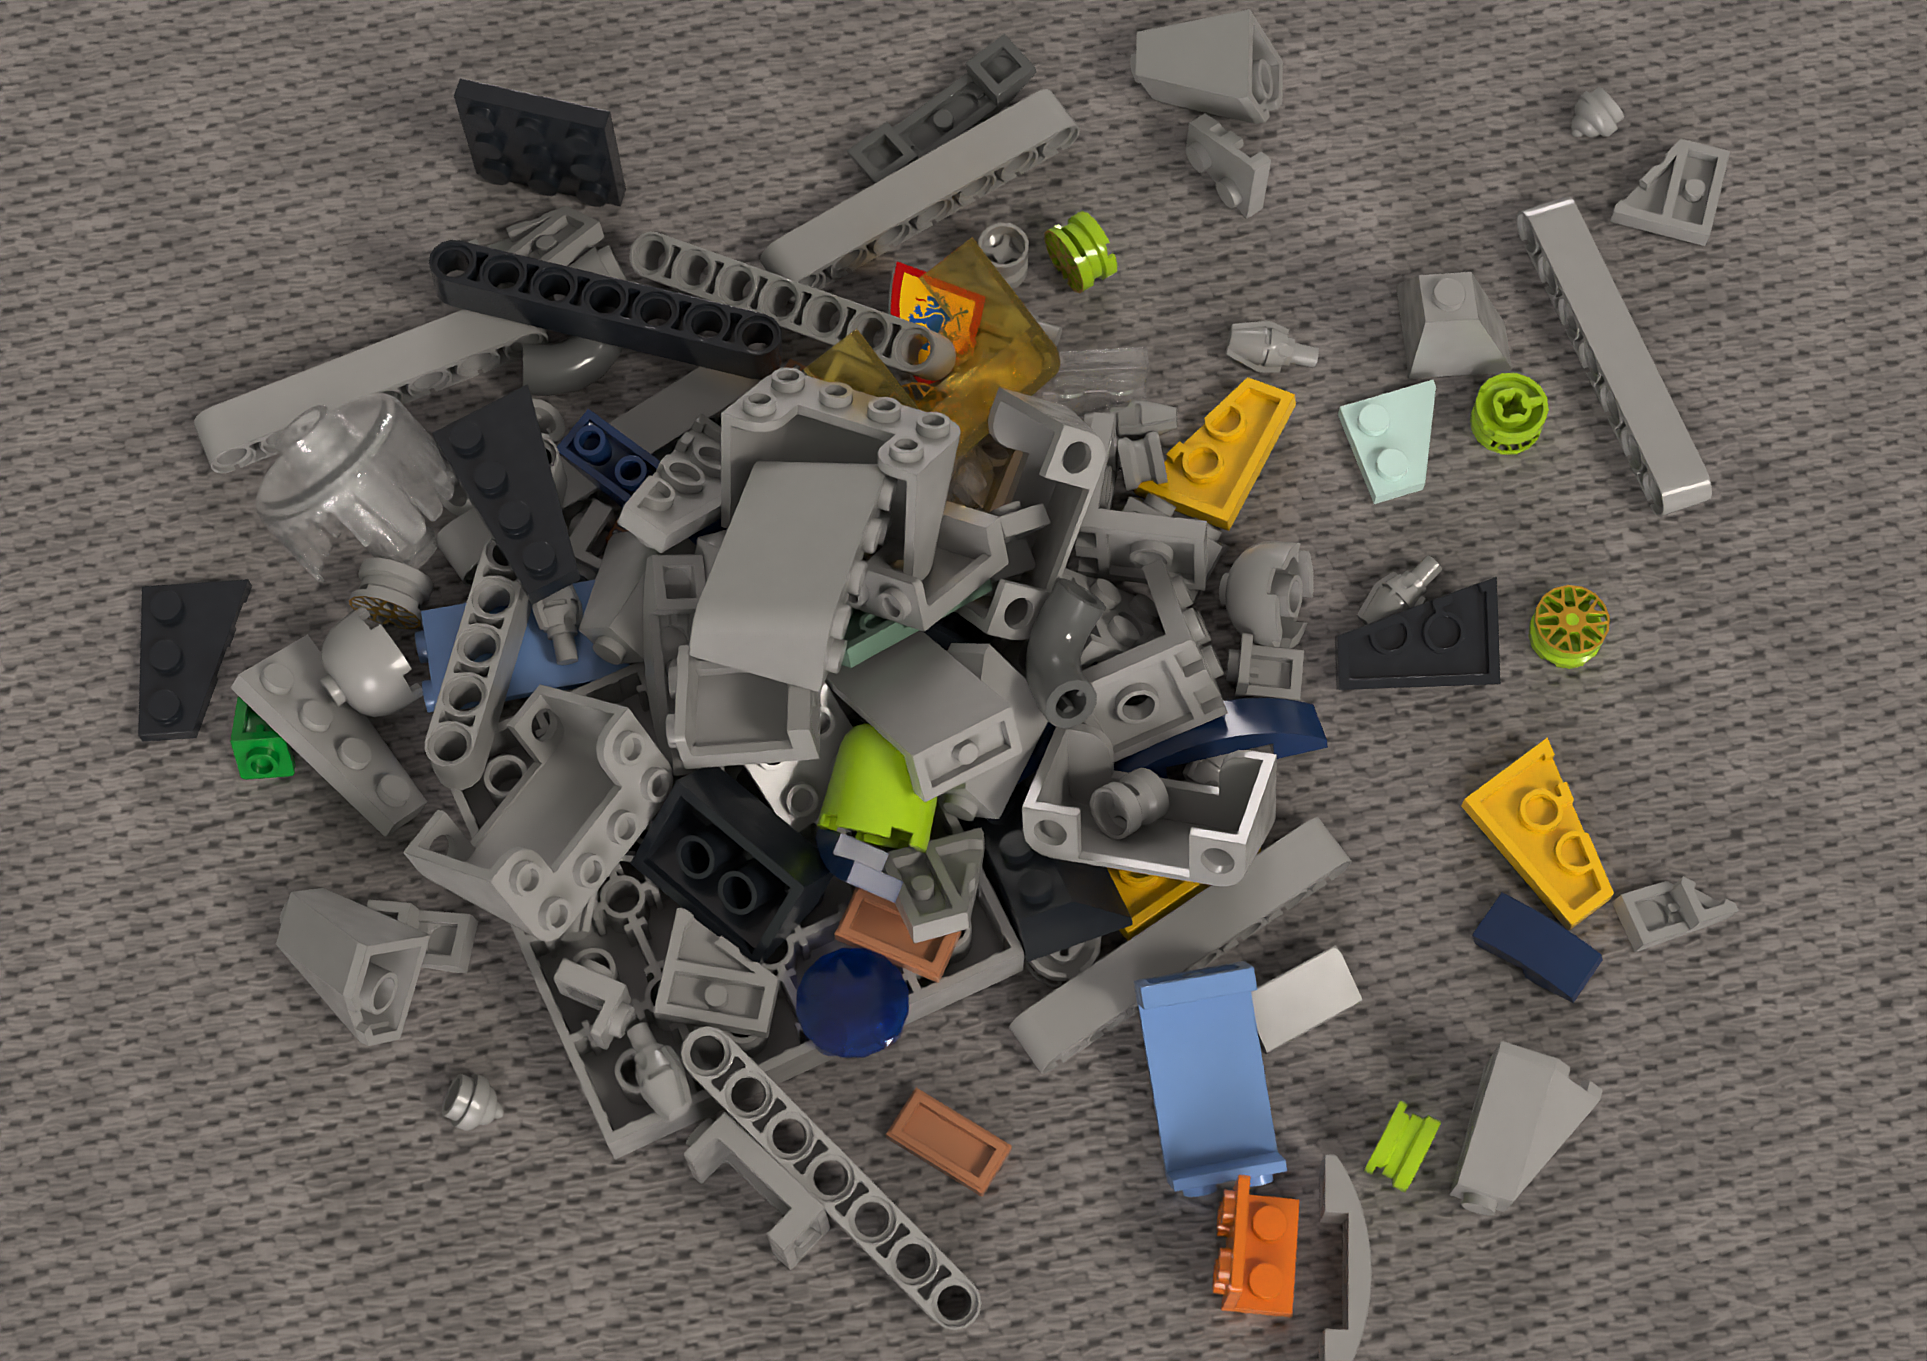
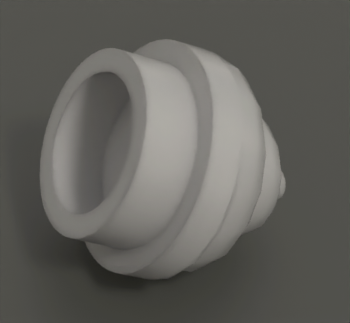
[1571,86,1624,138]
[442,1073,504,1131]

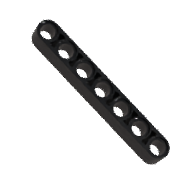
[429,240,782,380]

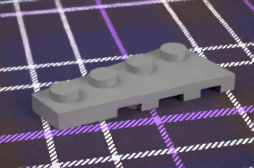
[617,414,721,553]
[231,634,427,837]

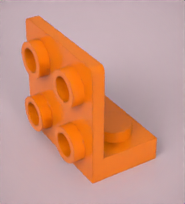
[1212,1174,1300,1317]

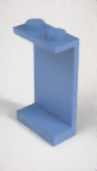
[415,579,630,713]
[1133,961,1287,1197]

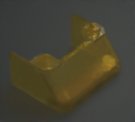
[803,237,1060,460]

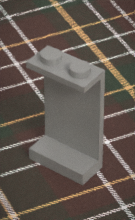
[825,630,1023,802]

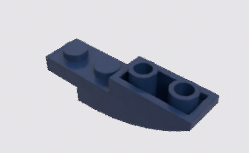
[557,409,727,546]

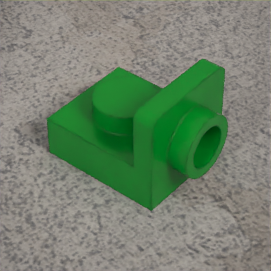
[230,696,296,780]

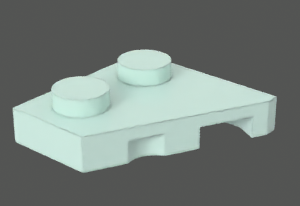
[1338,380,1436,504]

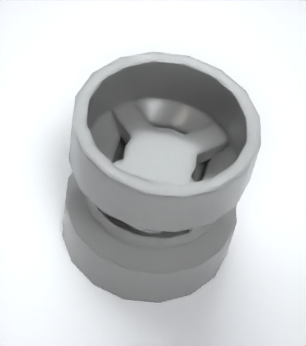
[978,223,1029,291]
[1090,768,1169,840]

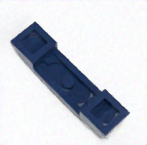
[1114,698,1328,779]

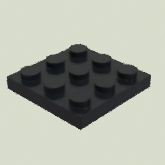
[454,78,626,207]

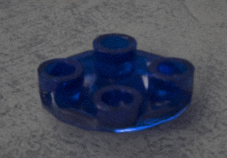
[796,948,909,1058]

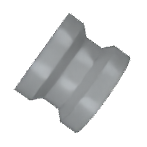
[1117,431,1168,491]

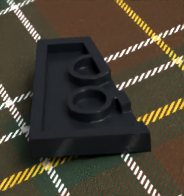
[1335,577,1501,690]
[138,579,252,742]

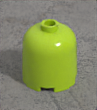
[817,723,938,853]

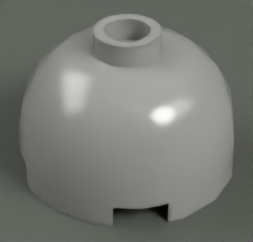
[1219,541,1314,649]
[319,606,423,717]

